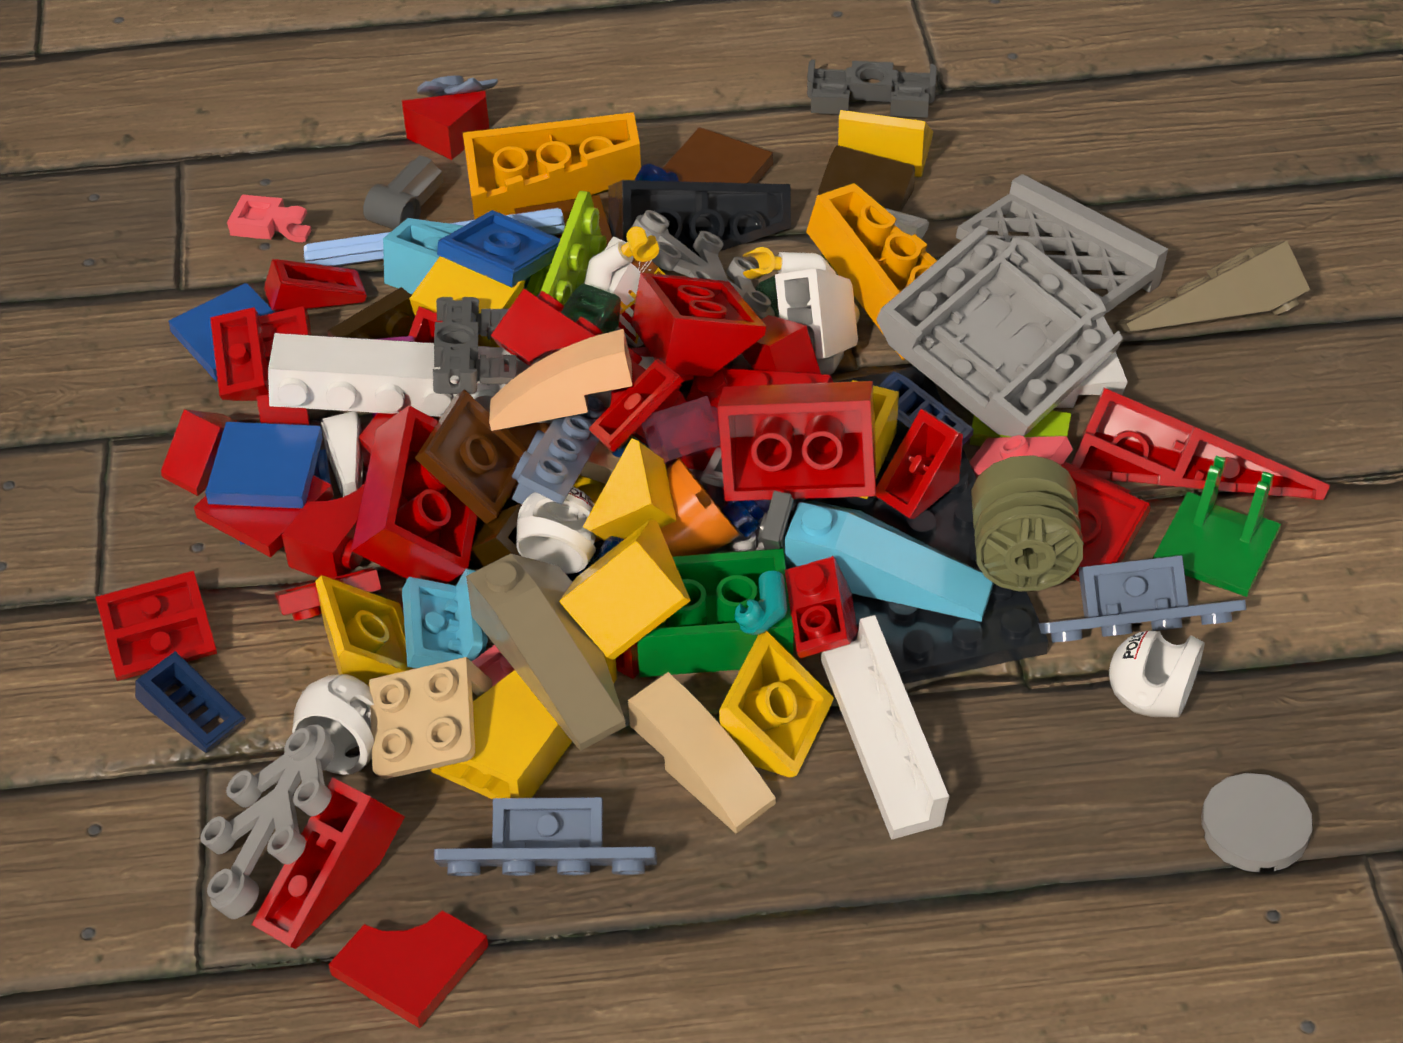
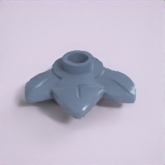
[417,76,498,97]

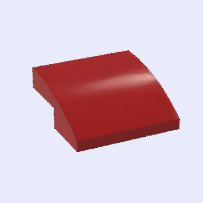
[210,306,312,401]
[95,570,217,681]

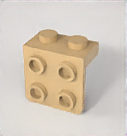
[369,657,492,779]

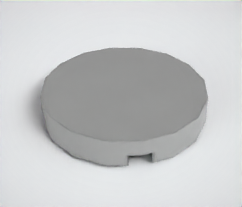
[1201,773,1312,872]

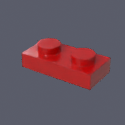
[275,567,381,621]

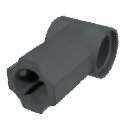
[363,155,444,230]

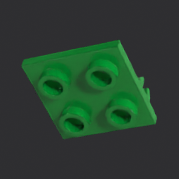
[1153,455,1281,597]

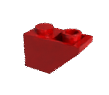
[785,556,858,658]

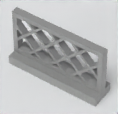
[956,174,1168,314]

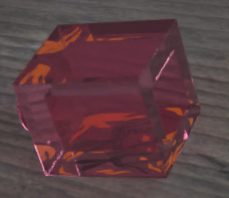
[641,396,720,465]

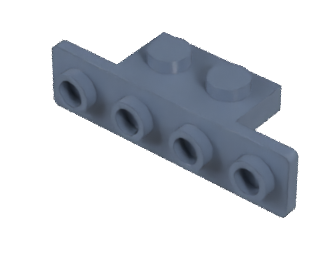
[512,395,608,504]
[1038,555,1246,643]
[434,797,657,876]

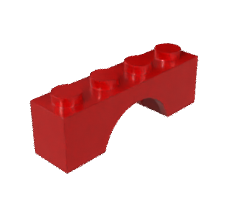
[490,289,687,450]
[282,413,396,578]

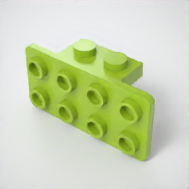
[526,191,607,323]

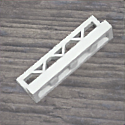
[821,615,949,840]

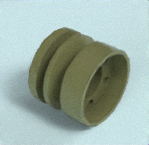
[971,455,1083,592]

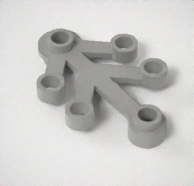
[631,210,775,319]
[201,724,335,919]

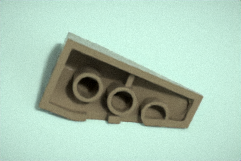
[1114,240,1310,332]
[466,554,626,751]

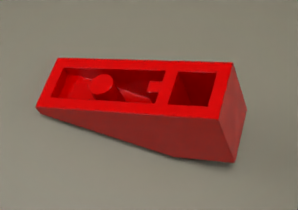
[251,777,405,949]

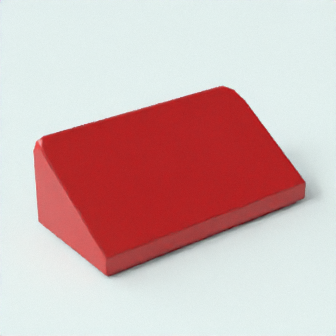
[589,359,684,452]

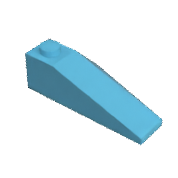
[785,500,993,622]

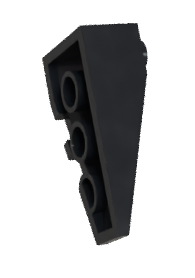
[608,180,791,270]

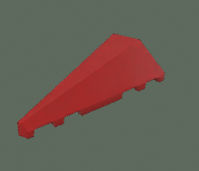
[1071,387,1330,500]

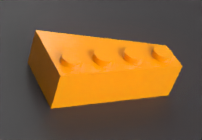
[463,112,642,220]
[806,183,937,360]

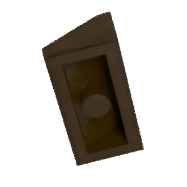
[818,145,915,212]

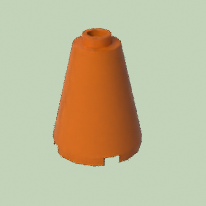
[601,459,740,557]

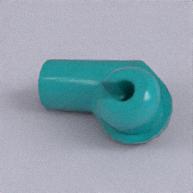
[734,571,787,635]

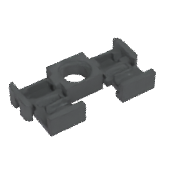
[807,59,937,118]
[433,297,516,394]

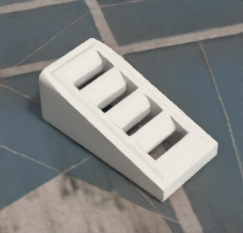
[321,411,363,497]

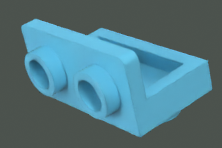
[402,569,488,669]

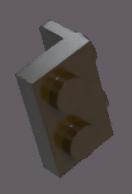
[327,287,415,339]

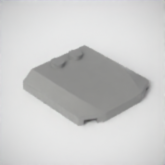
[876,225,1123,437]

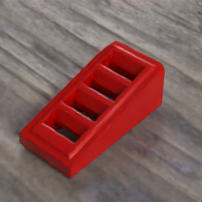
[264,259,367,311]

